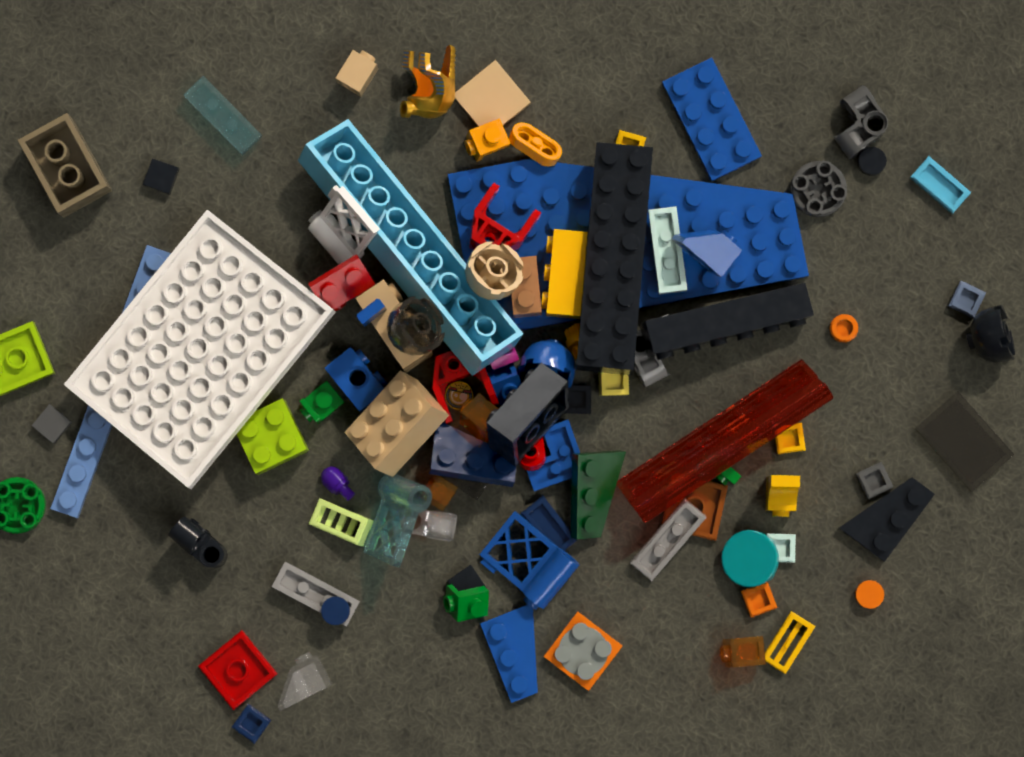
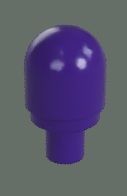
[321,466,355,501]

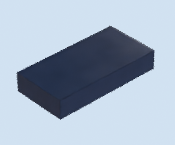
[521,496,577,551]

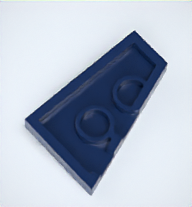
[429,423,516,487]

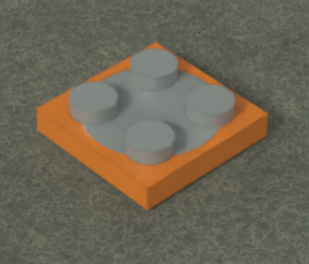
[543,611,622,691]

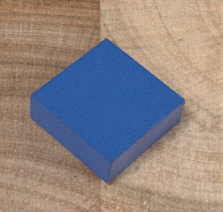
[356,299,387,327]

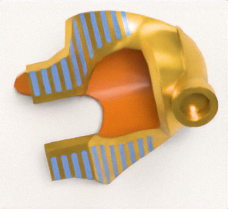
[400,45,456,119]

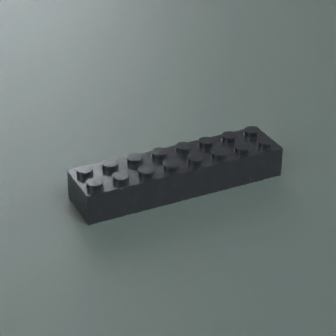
[576,142,653,375]

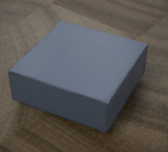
[948,281,986,318]

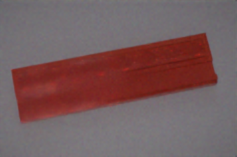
[616,359,833,523]

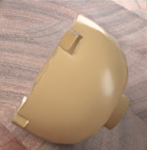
[465,242,523,300]

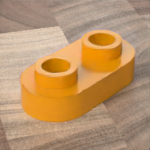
[509,122,562,167]

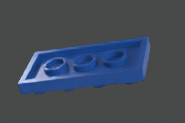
[662,57,762,182]

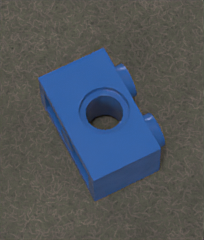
[325,347,388,413]

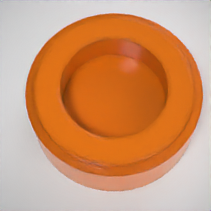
[829,314,858,343]
[855,580,884,609]

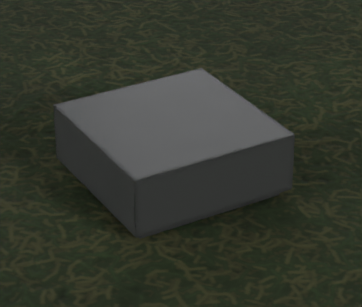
[32,404,72,444]
[855,462,894,499]

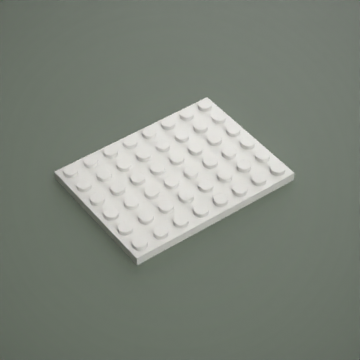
[64,210,335,489]

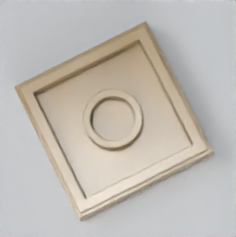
[455,60,531,127]

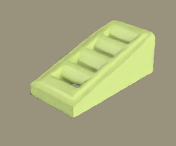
[309,498,374,547]

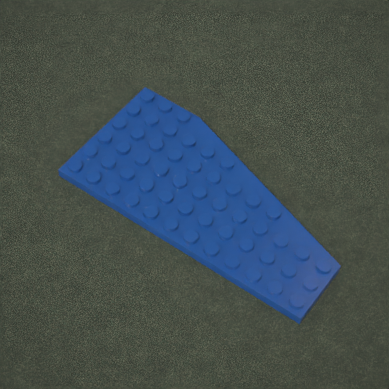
[448,159,809,331]

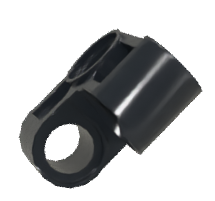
[168,517,228,568]

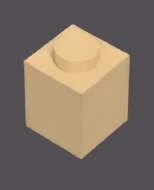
[336,50,378,97]

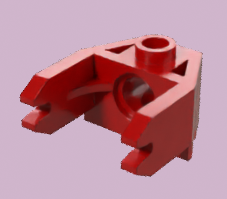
[469,183,541,251]
[432,351,499,424]

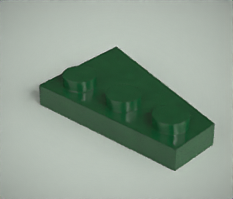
[571,450,626,539]

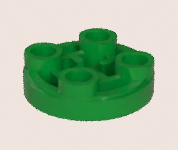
[0,477,46,534]

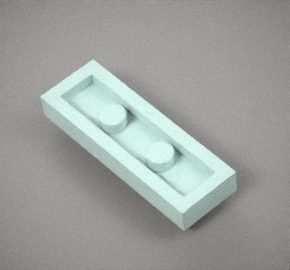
[648,206,687,294]

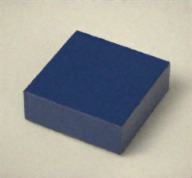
[232,704,271,744]

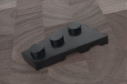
[839,477,935,562]

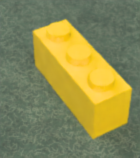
[541,229,588,319]

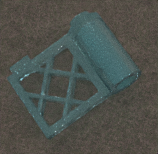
[363,474,432,568]

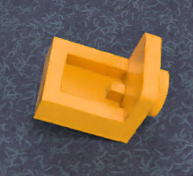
[464,118,511,162]

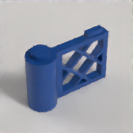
[479,511,580,610]

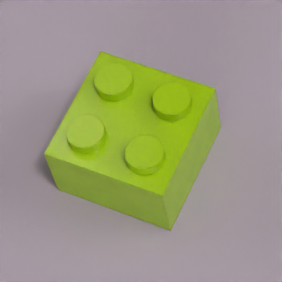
[237,398,309,475]

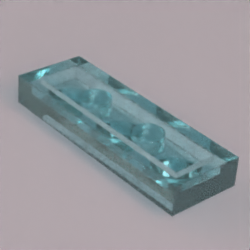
[183,76,262,156]

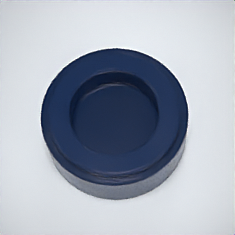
[321,596,350,625]

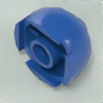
[518,339,576,389]

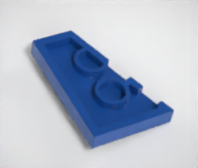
[480,605,538,703]

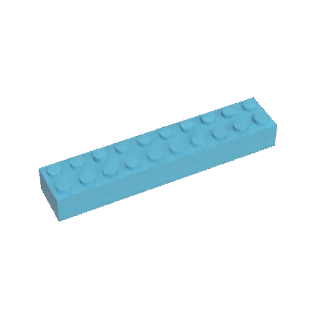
[298,119,523,376]

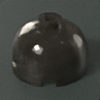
[386,296,445,356]

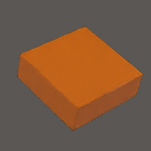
[741,582,777,618]

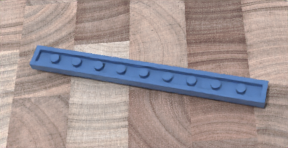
[50,245,171,518]

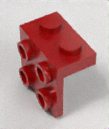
[308,254,375,311]

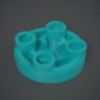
[722,530,779,587]

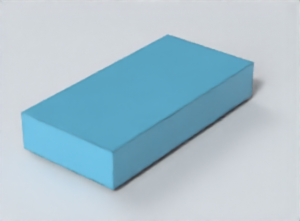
[910,156,971,214]

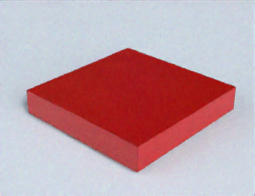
[198,630,278,710]

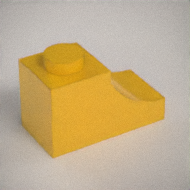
[766,475,800,517]

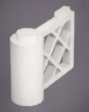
[308,185,380,265]

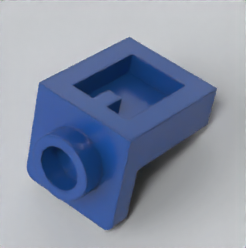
[485,363,522,406]

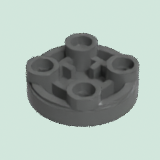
[790,160,847,217]

